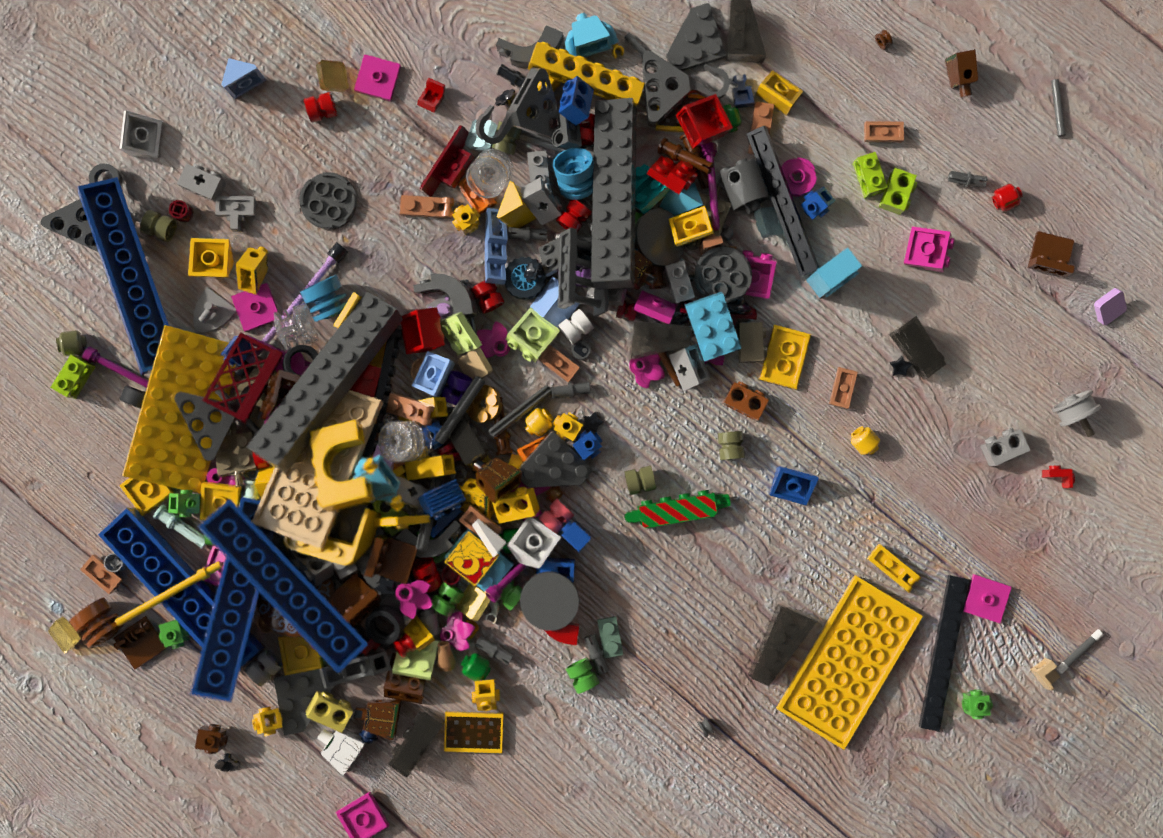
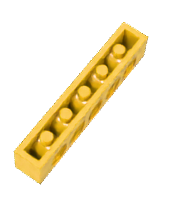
[528,41,645,106]

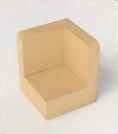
[1030,658,1060,691]

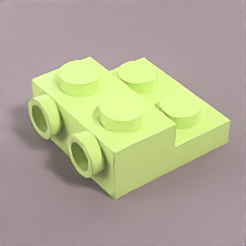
[505,307,561,363]

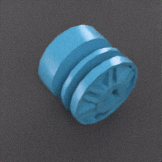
[553,147,594,200]
[300,275,348,322]

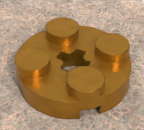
[466,385,502,423]

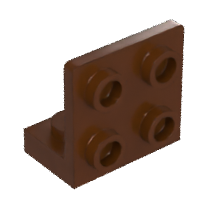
[1028,231,1075,277]
[260,369,301,420]
[364,535,418,584]
[326,574,382,627]
[383,653,426,704]

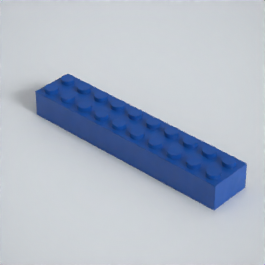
[78,177,169,375]
[190,497,274,702]
[198,499,368,673]
[98,508,264,671]

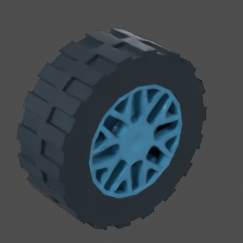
[505,257,546,300]

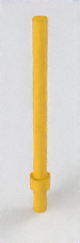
[115,561,223,626]

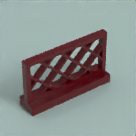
[202,332,283,424]

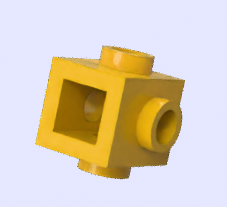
[452,204,481,235]
[552,412,583,442]
[472,680,500,711]
[252,706,283,736]

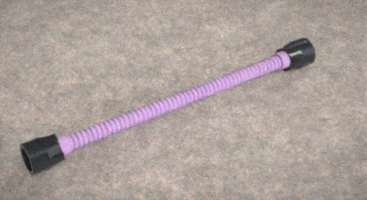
[234,242,348,379]

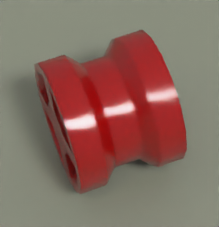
[393,633,417,658]

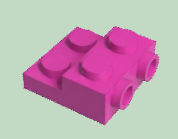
[904,226,955,272]
[742,250,777,299]

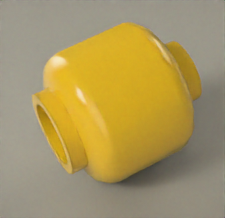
[525,408,554,436]
[851,426,880,455]

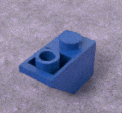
[536,557,575,582]

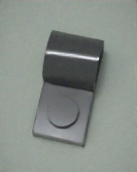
[552,113,582,150]

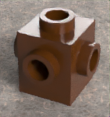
[195,724,228,754]

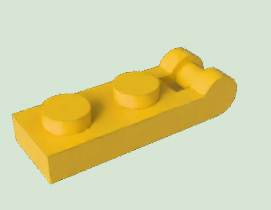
[867,544,921,593]

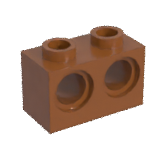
[722,381,769,421]

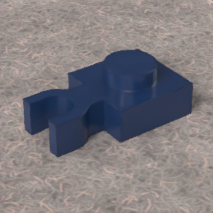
[732,74,755,108]

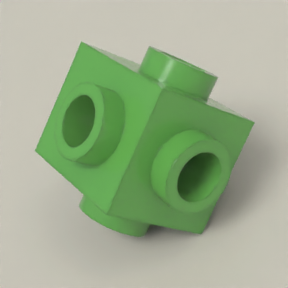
[168,490,201,517]
[159,620,190,649]
[962,690,993,719]

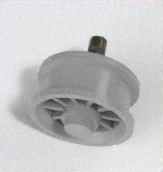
[1051,389,1101,437]

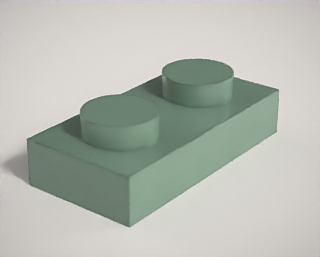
[597,616,623,659]

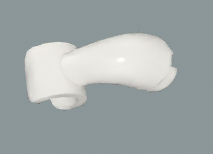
[485,601,500,624]

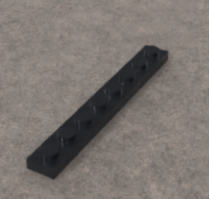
[746,126,819,277]
[364,324,403,459]
[919,575,969,732]

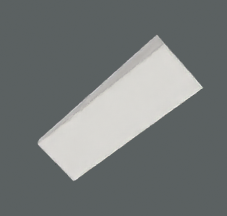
[472,519,506,557]

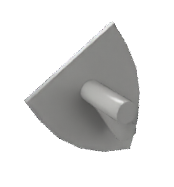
[193,287,236,333]

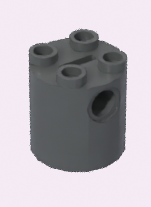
[720,158,770,214]

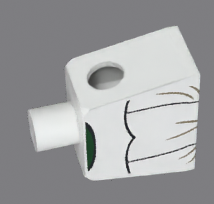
[317,729,366,775]

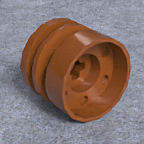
[69,597,125,649]

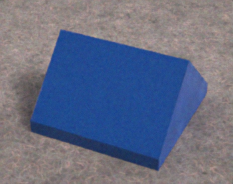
[770,466,819,505]

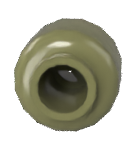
[56,330,87,356]

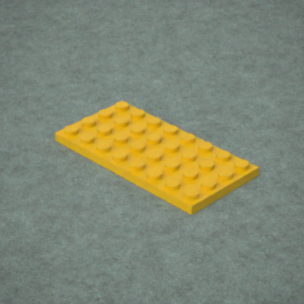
[122,325,236,494]
[776,575,923,750]

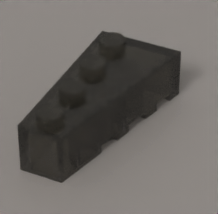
[748,604,817,686]

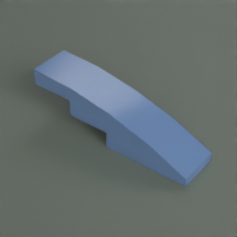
[485,208,508,285]

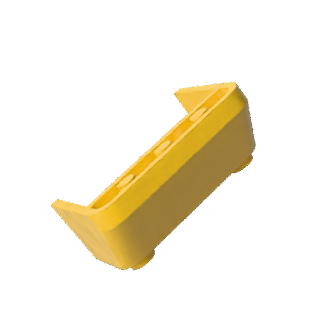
[284,508,382,566]

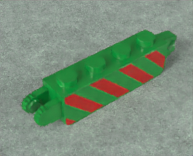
[624,490,731,528]

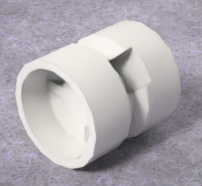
[558,309,594,345]

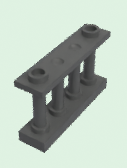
[558,228,609,316]

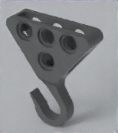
[642,50,730,127]
[475,67,561,144]
[41,163,122,252]
[175,384,267,461]

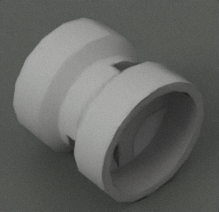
[104,553,128,572]

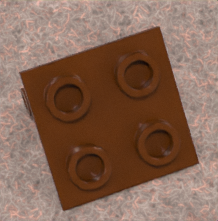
[113,616,167,670]

